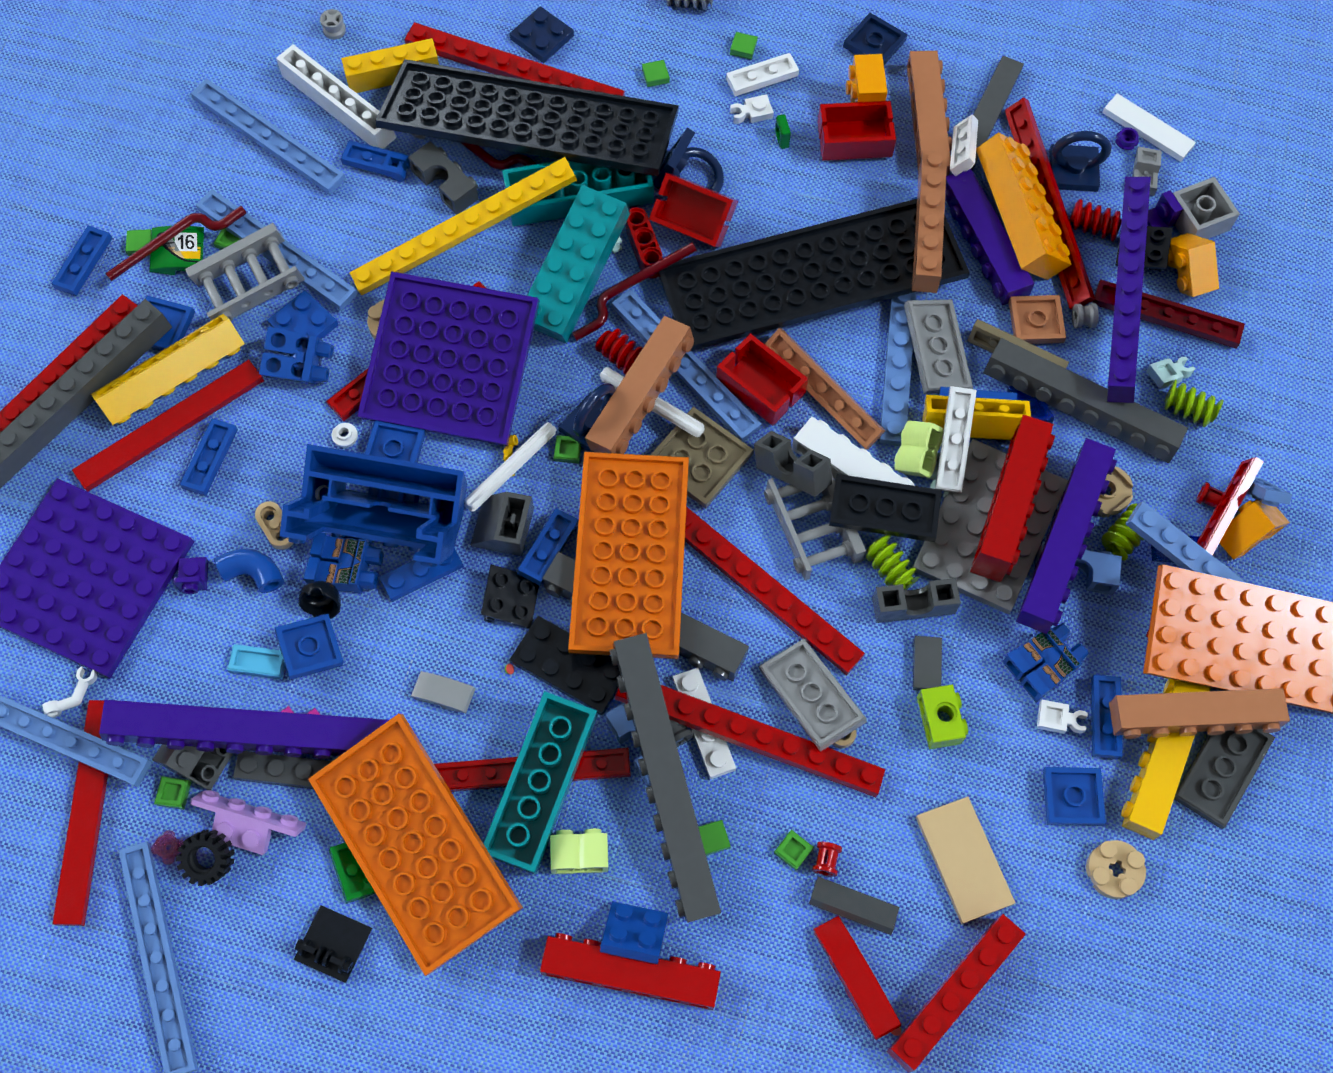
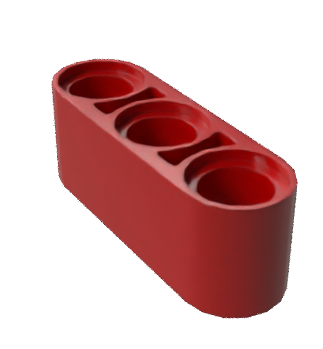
[626,207,663,279]

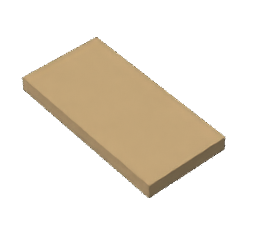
[915,797,1015,925]

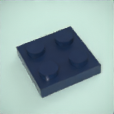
[509,6,574,63]
[843,13,907,65]

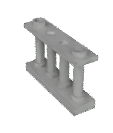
[185,223,305,321]
[764,475,866,581]

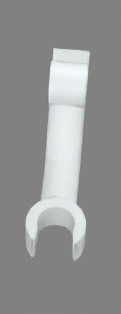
[42,666,97,718]

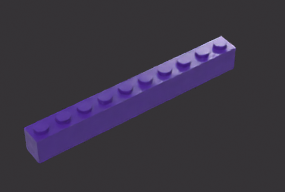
[1107,177,1151,403]
[99,700,389,759]

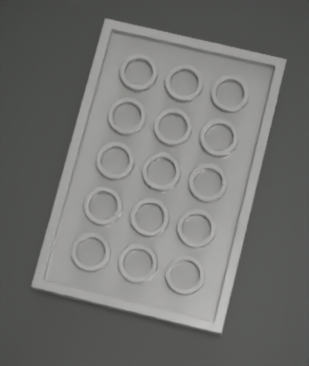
[912,439,1068,615]

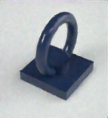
[653,127,724,193]
[1049,131,1112,192]
[558,383,615,452]

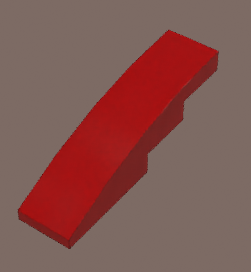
[813,916,901,1040]

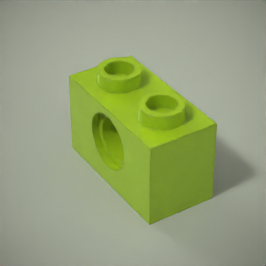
[916,684,968,750]

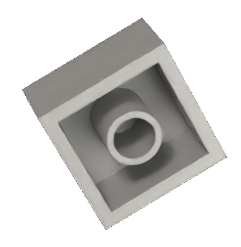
[1173,177,1240,239]

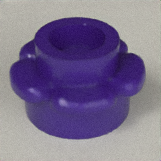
[1115,128,1139,150]

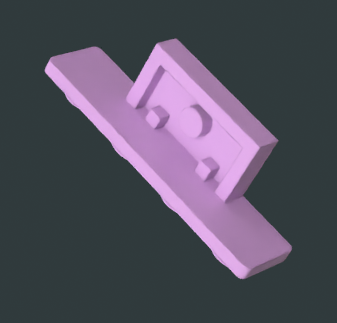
[190,790,306,855]

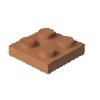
[1009,295,1066,344]

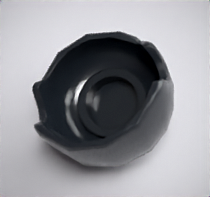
[298,581,341,619]

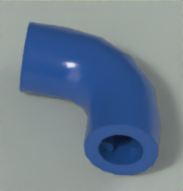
[214,548,284,593]

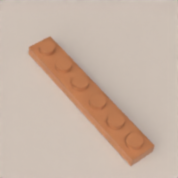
[765,328,885,449]

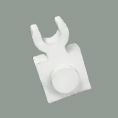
[730,94,774,124]
[1037,700,1088,734]

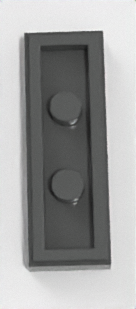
[809,876,900,935]

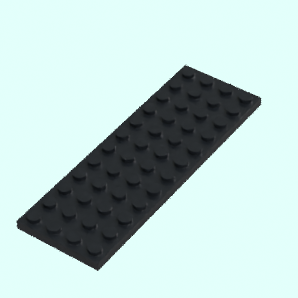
[375,59,679,176]
[657,199,970,352]

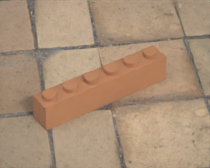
[907,51,952,176]
[912,151,947,293]
[585,316,694,454]
[1109,688,1290,739]

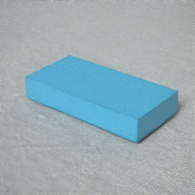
[227,644,285,680]

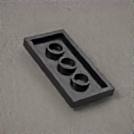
[829,474,942,542]
[509,616,621,716]

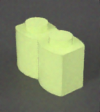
[894,421,943,478]
[550,828,608,874]

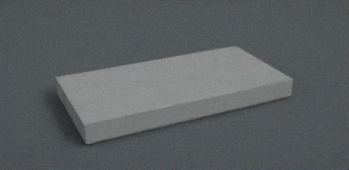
[904,299,973,394]
[759,639,867,752]

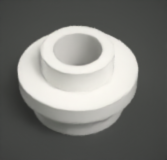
[332,423,358,448]

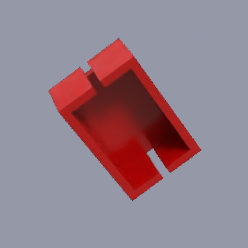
[817,101,896,161]
[649,173,738,247]
[716,333,808,426]

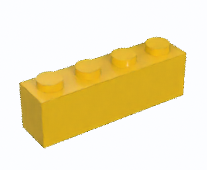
[341,38,439,93]
[922,395,1031,440]

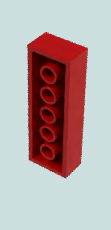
[970,414,1055,582]

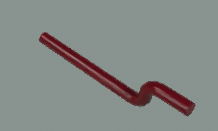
[460,142,537,170]
[105,205,247,281]
[572,242,697,341]

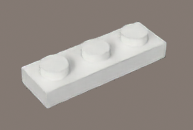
[726,53,799,96]
[950,114,978,176]

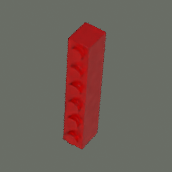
[886,914,1026,1073]
[540,933,721,1010]

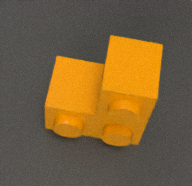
[846,54,887,103]
[1167,233,1219,297]
[1220,499,1290,560]

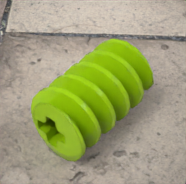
[1164,379,1224,427]
[1101,503,1144,561]
[866,535,920,590]

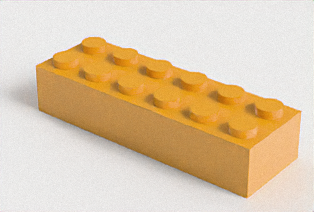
[976,132,1072,280]

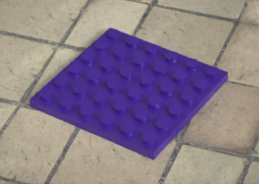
[357,271,540,446]
[0,478,194,679]

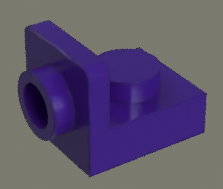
[1147,190,1183,227]
[173,557,209,594]

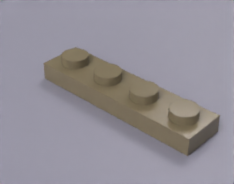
[967,319,1069,369]

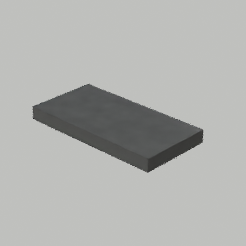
[1174,729,1275,829]

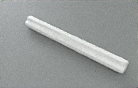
[600,367,705,437]
[464,422,556,512]

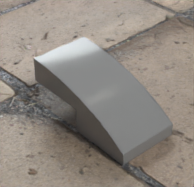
[1132,146,1162,196]
[411,671,476,714]

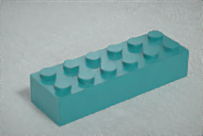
[502,161,654,227]
[527,185,630,344]
[483,691,597,875]

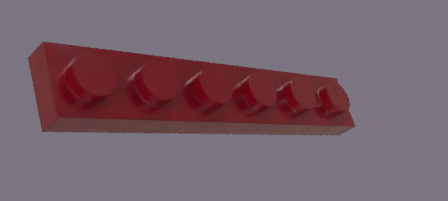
[1092,279,1245,349]

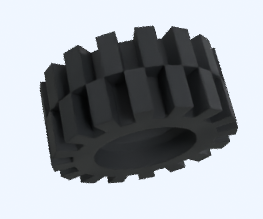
[176,829,235,886]

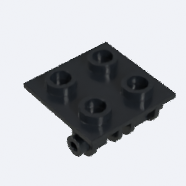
[1115,226,1173,272]
[480,564,539,629]
[294,905,373,983]

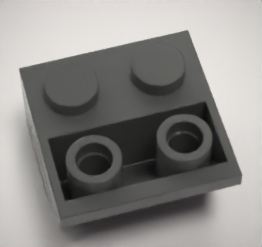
[470,492,534,556]
[152,745,233,790]

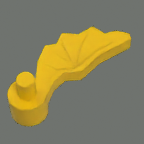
[503,435,518,476]

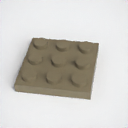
[651,407,754,509]

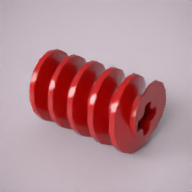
[1069,199,1122,242]
[595,328,643,375]

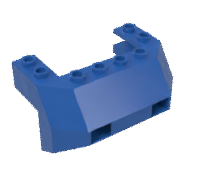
[280,444,467,567]

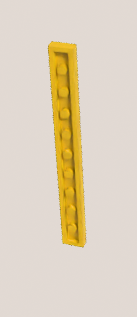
[349,157,577,295]

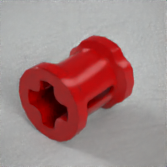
[1196,482,1224,508]
[812,841,842,877]

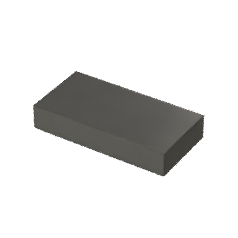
[913,636,942,690]

